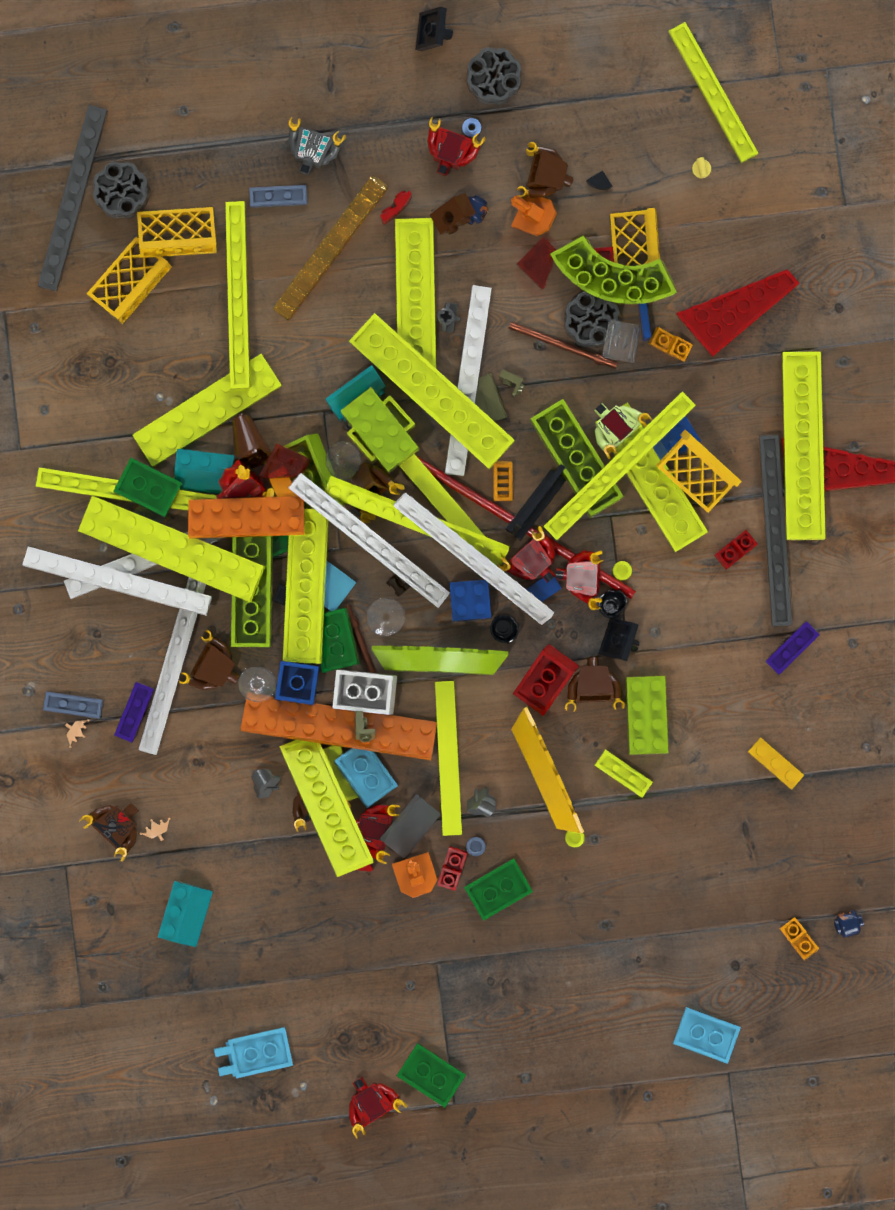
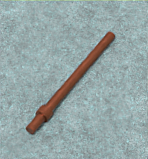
[509,322,618,369]
[343,605,377,673]

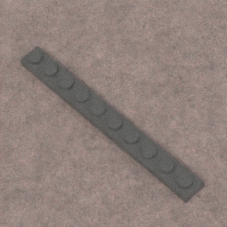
[38,105,108,292]
[759,435,792,627]

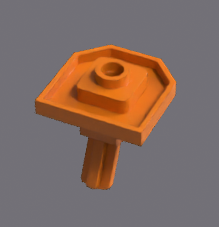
[511,195,557,236]
[392,852,437,898]

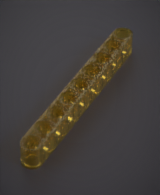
[273,175,389,321]

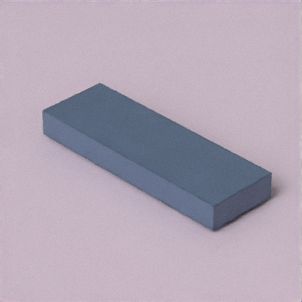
[249,185,307,208]
[43,691,103,719]

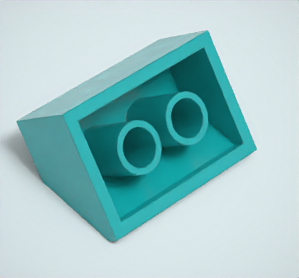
[325,365,386,422]
[174,449,235,494]
[158,881,213,947]

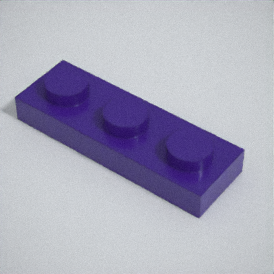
[765,621,820,675]
[114,682,154,743]

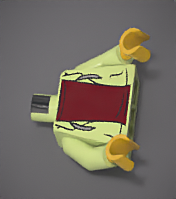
[594,403,653,459]

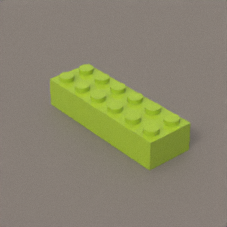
[530,399,624,518]
[231,536,273,647]

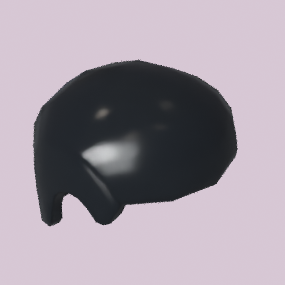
[598,590,627,619]
[490,614,519,644]

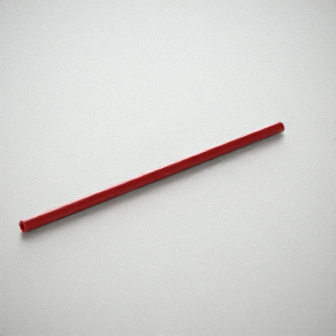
[416,455,636,599]

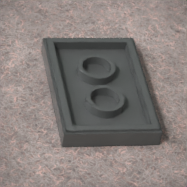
[380,794,441,859]

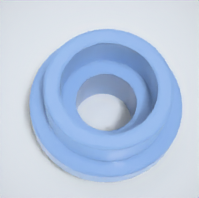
[462,118,481,137]

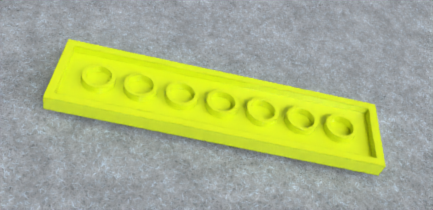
[395,218,436,368]
[132,354,282,468]
[595,402,708,552]
[283,509,329,664]
[279,740,373,877]

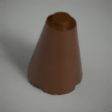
[232,413,272,468]

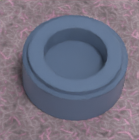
[466,837,486,856]

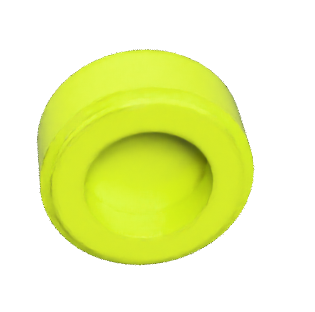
[612,561,632,581]
[565,831,584,847]

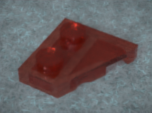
[516,237,556,290]
[259,443,310,479]

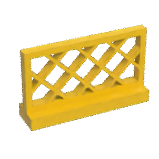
[137,207,217,258]
[610,208,660,266]
[87,237,172,325]
[656,430,742,513]

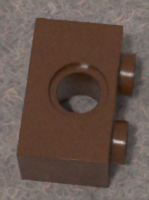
[430,193,476,235]

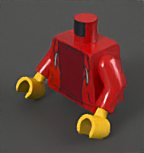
[427,117,486,176]
[216,459,277,499]
[497,526,556,583]
[556,550,604,610]
[355,805,400,864]
[349,1077,407,1138]

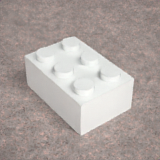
[332,670,397,715]

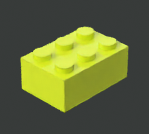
[347,396,415,464]

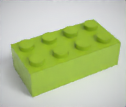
[341,387,419,474]
[625,676,668,755]

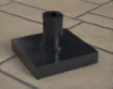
[415,7,453,51]
[598,619,639,661]

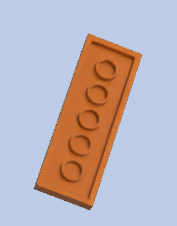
[188,496,305,539]

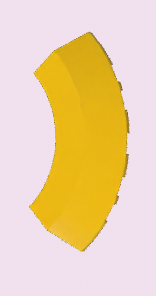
[511,707,584,833]

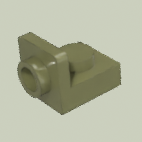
[499,369,525,398]
[354,711,376,742]

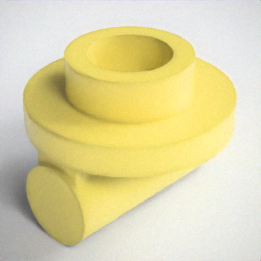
[692,157,711,178]

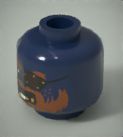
[468,195,488,225]
[834,910,864,938]

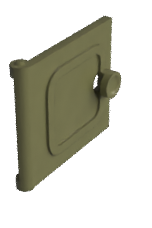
[456,373,508,422]

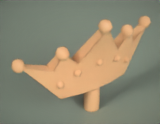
[65,719,90,748]
[139,818,171,841]

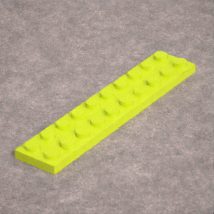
[349,313,515,469]
[782,352,825,540]
[78,496,265,602]

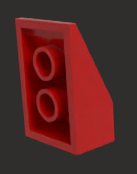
[513,644,579,716]

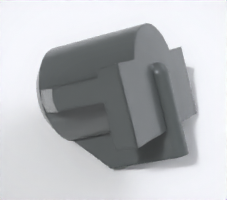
[437,302,461,333]
[251,769,281,798]
[467,787,496,817]

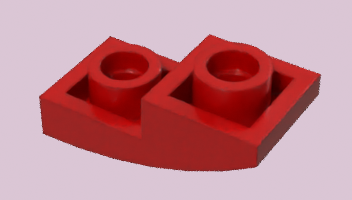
[380,191,412,225]
[714,530,758,570]
[437,846,468,891]

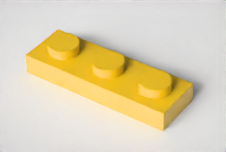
[748,737,804,790]

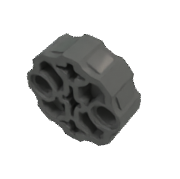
[467,47,522,106]
[92,161,149,219]
[564,291,620,348]

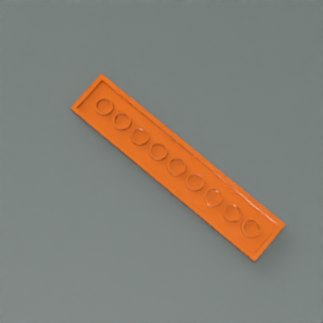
[241,693,437,760]

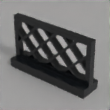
[506,464,566,541]

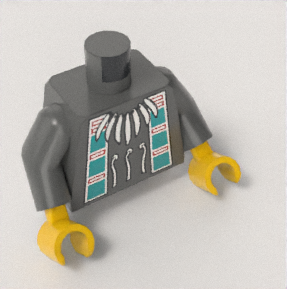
[288,117,346,176]

